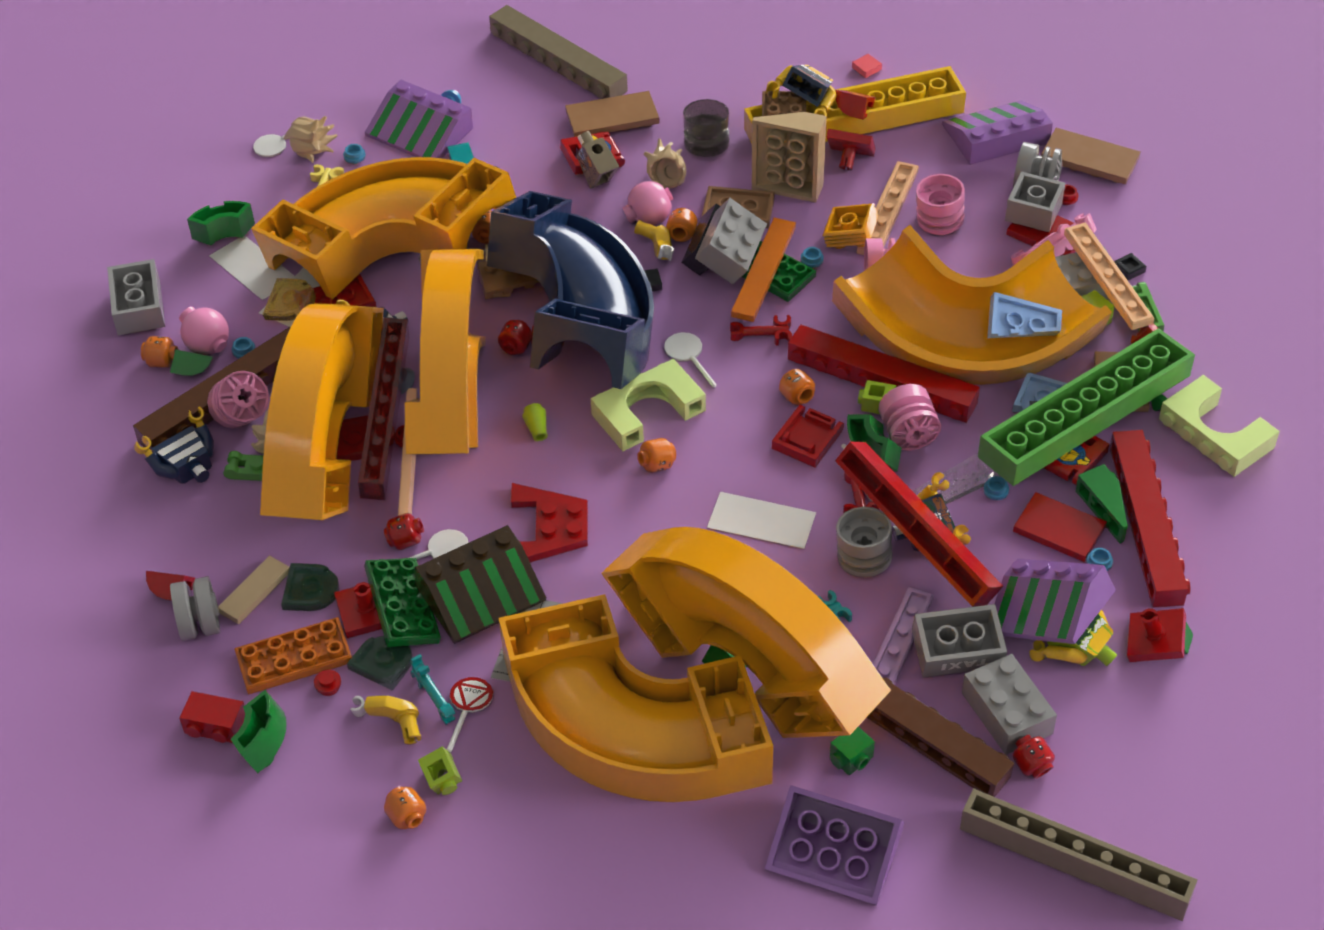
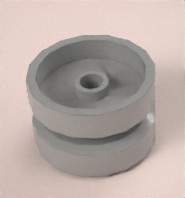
[170,576,220,641]

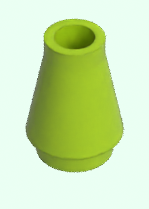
[522,403,548,441]

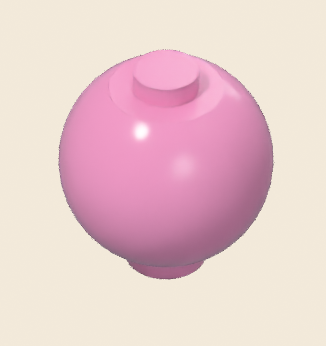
[622,181,673,226]
[179,307,229,355]

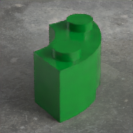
[187,201,255,245]
[847,414,902,472]
[231,689,286,773]

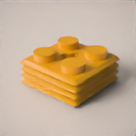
[822,204,879,249]

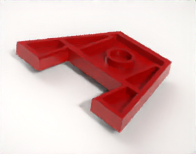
[511,483,588,563]

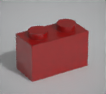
[179,691,245,743]

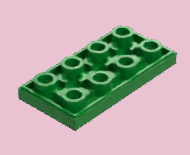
[741,241,816,302]
[364,558,441,647]

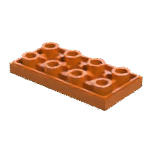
[234,617,353,695]

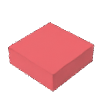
[852,54,882,78]

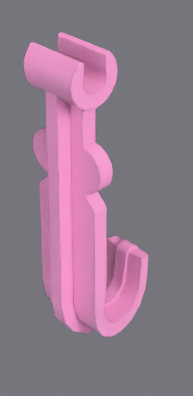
[1011,213,1097,266]

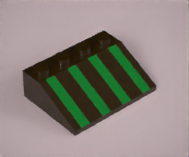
[415,525,547,644]

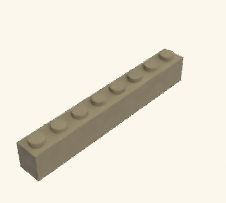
[489,5,628,99]
[960,788,1198,921]

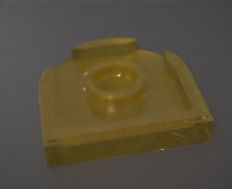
[262,278,316,321]

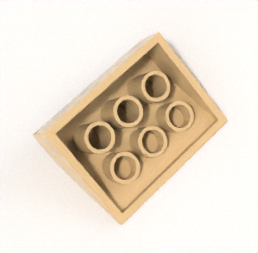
[752,112,827,203]

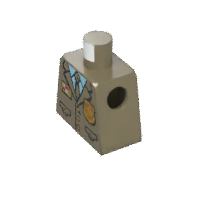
[577,131,619,189]

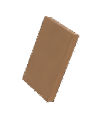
[702,186,775,228]

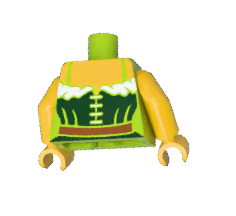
[1029,610,1117,666]

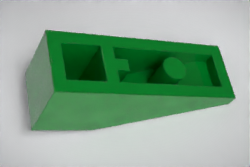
[1075,464,1128,544]

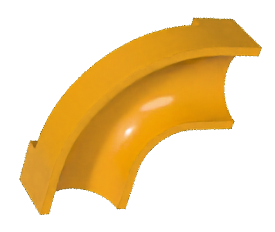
[251,157,516,299]
[832,225,1112,385]
[405,249,486,454]
[260,304,384,520]
[601,527,891,738]
[499,594,773,802]

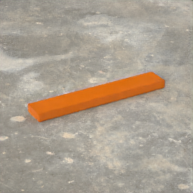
[731,217,796,322]

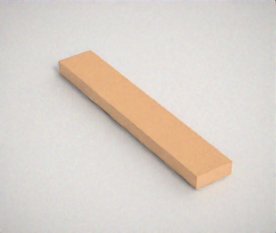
[857,161,919,255]
[1064,222,1154,330]
[398,388,419,516]

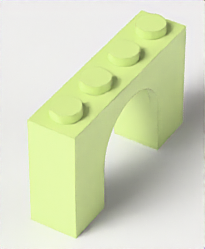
[590,358,706,451]
[1159,375,1280,477]

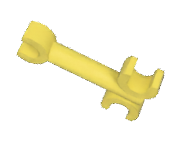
[310,164,344,187]

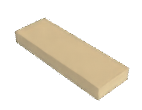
[218,555,291,625]

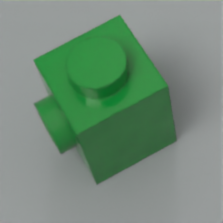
[830,727,875,775]

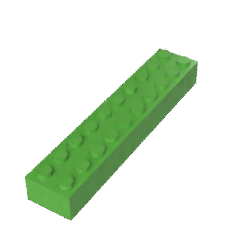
[978,328,1195,486]

